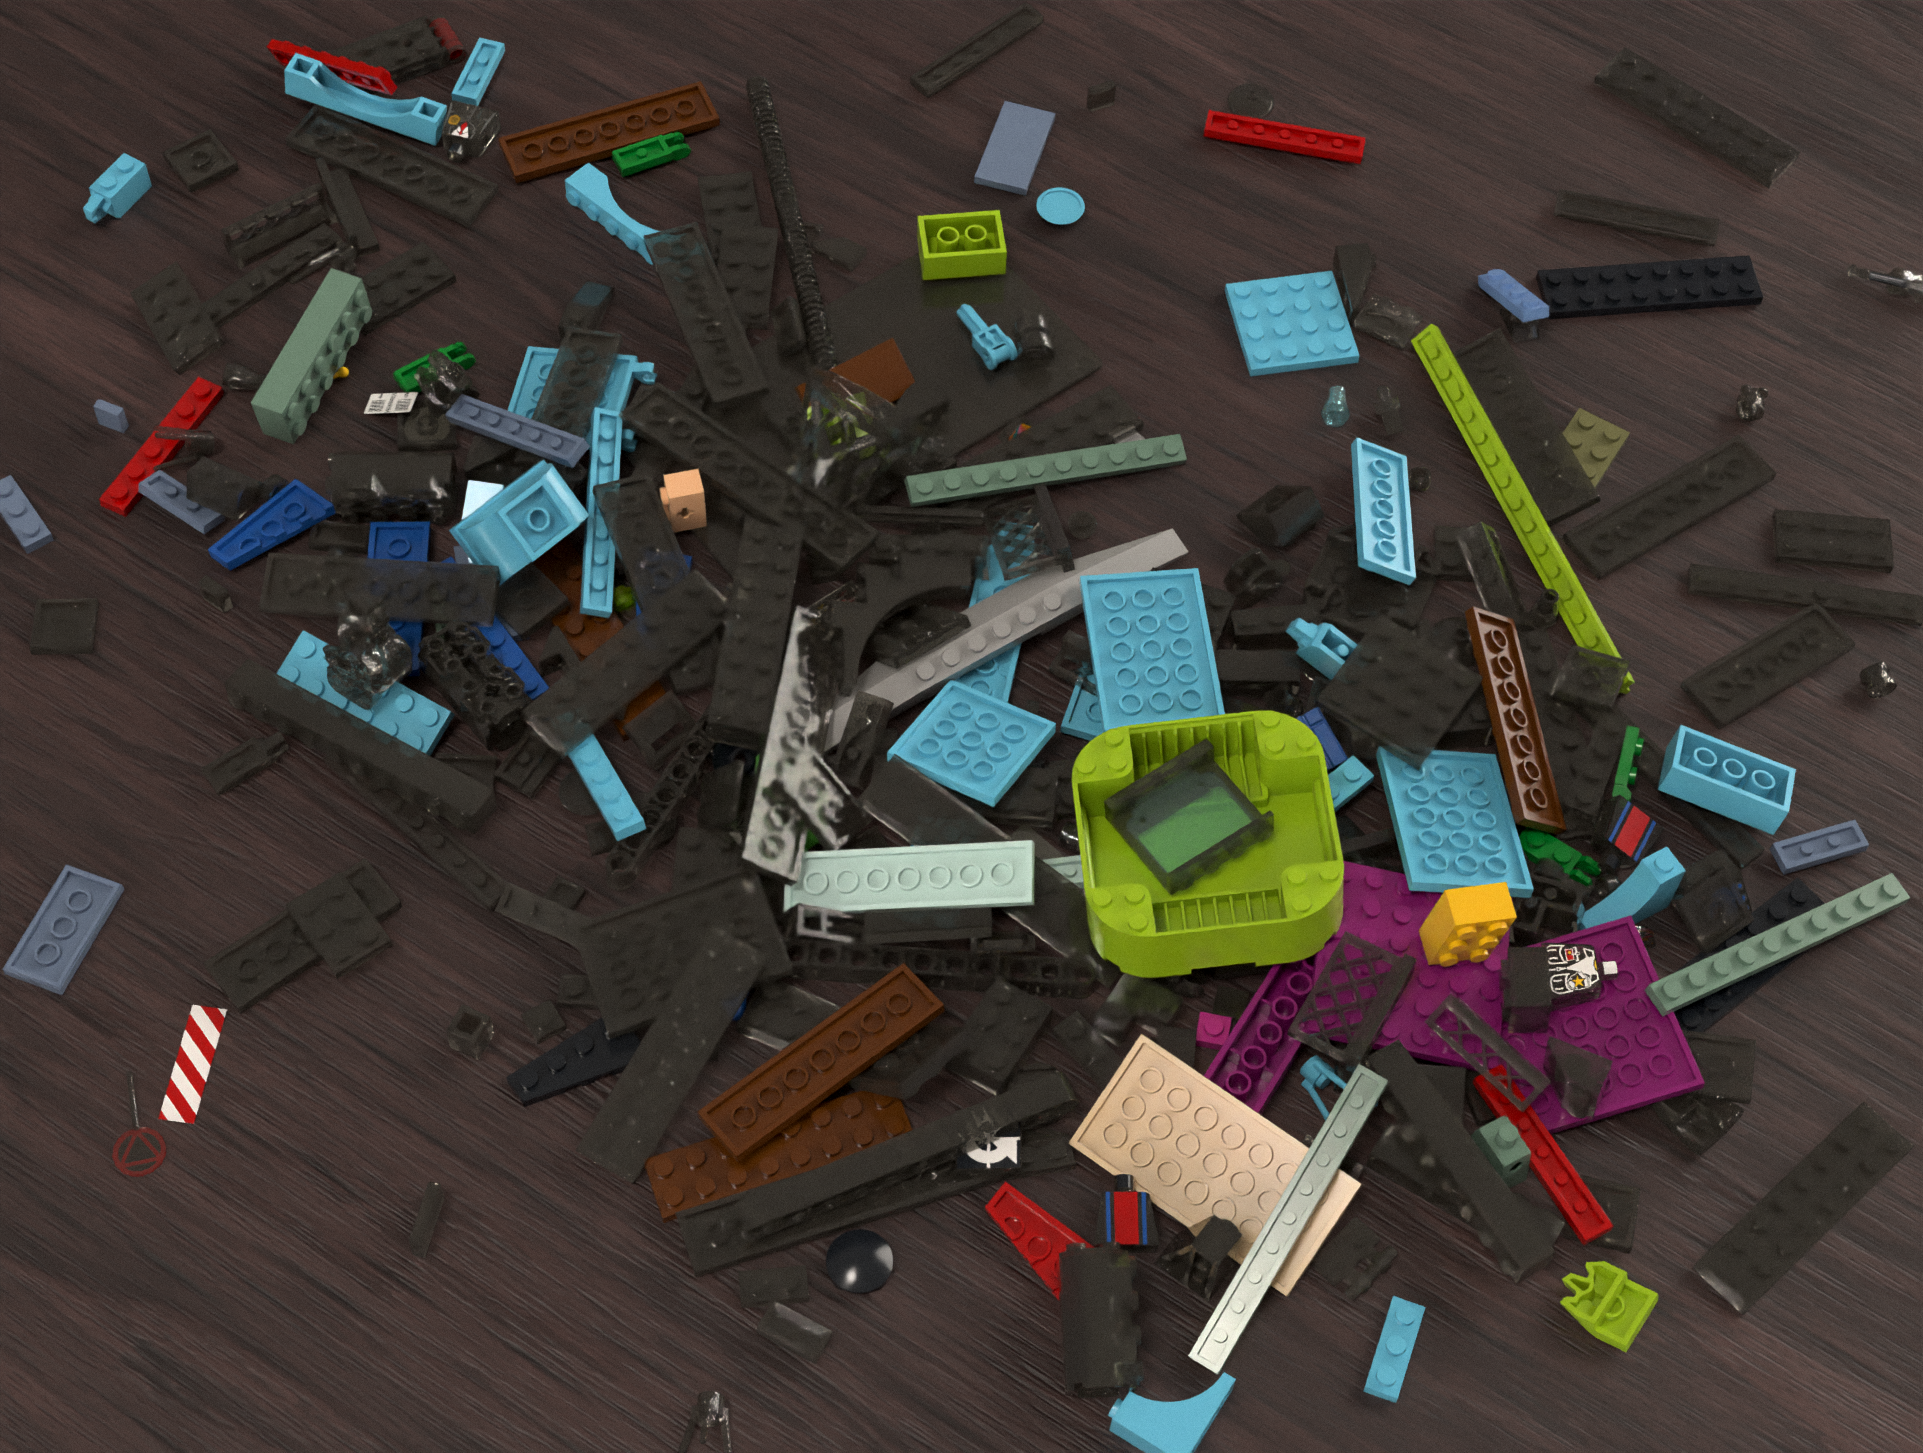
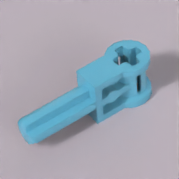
[957,304,1018,370]

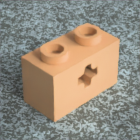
[659,469,707,533]

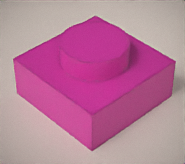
[1194,1012,1232,1050]

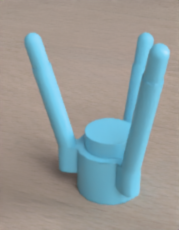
[1300,1055,1378,1121]

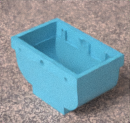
[449,460,589,590]

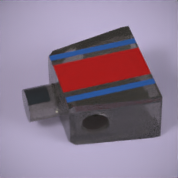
[1590,795,1664,874]
[1093,1174,1159,1253]

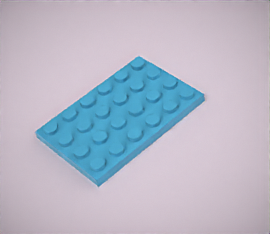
[1079,568,1225,733]
[1376,746,1534,898]

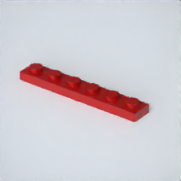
[267,39,397,95]
[1203,110,1366,164]
[99,377,224,517]
[1473,1064,1614,1245]

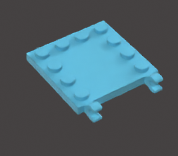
[507,346,657,452]

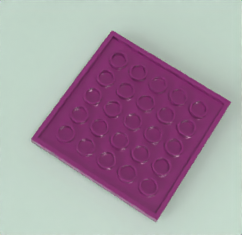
[1306,861,1513,1073]
[1498,915,1705,1134]

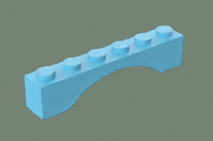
[284,53,447,146]
[565,163,706,285]

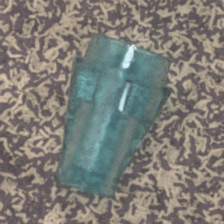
[1321,386,1350,427]

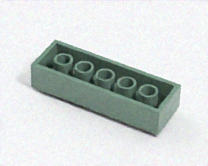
[251,268,372,444]

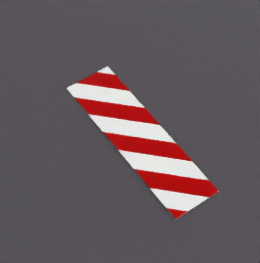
[158,1005,227,1124]

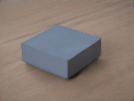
[93,399,129,433]

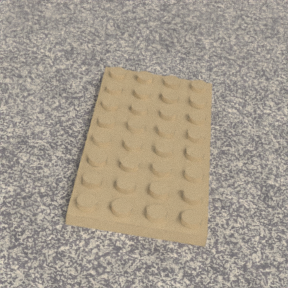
[1069,1034,1363,1297]

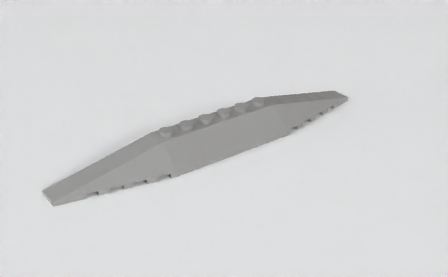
[772,528,1188,767]

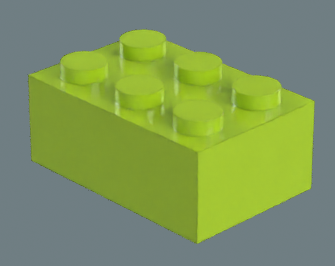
[917,210,1007,280]

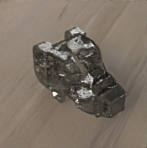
[323,587,412,710]

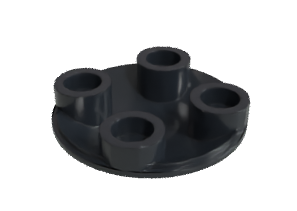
[826,1229,893,1293]

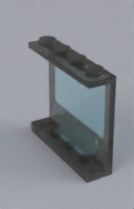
[1104,738,1274,895]

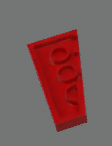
[985,1181,1112,1316]

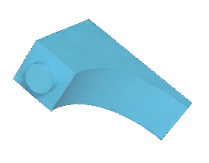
[1575,847,1686,930]
[1108,1372,1236,1453]

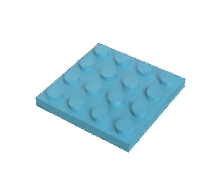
[1225,271,1360,377]
[887,680,1056,807]

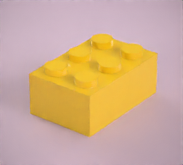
[1419,882,1517,967]

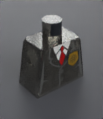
[441,100,501,163]

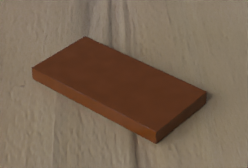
[795,338,918,415]

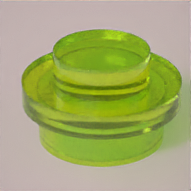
[612,585,636,612]

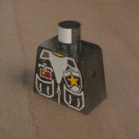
[1539,942,1618,1011]

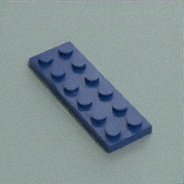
[358,522,431,677]

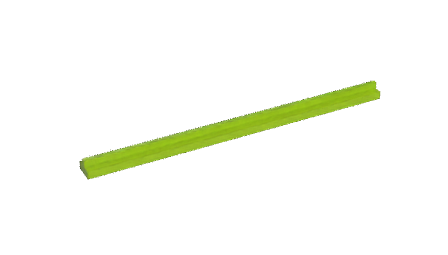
[1411,324,1635,699]

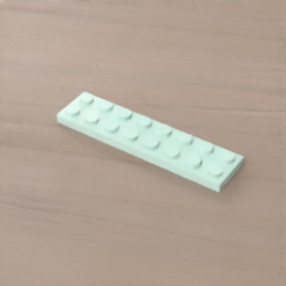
[784,840,1035,917]

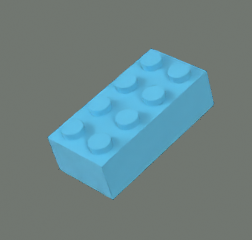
[1658,725,1796,835]

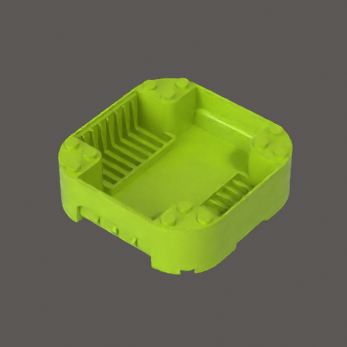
[1072,710,1344,978]

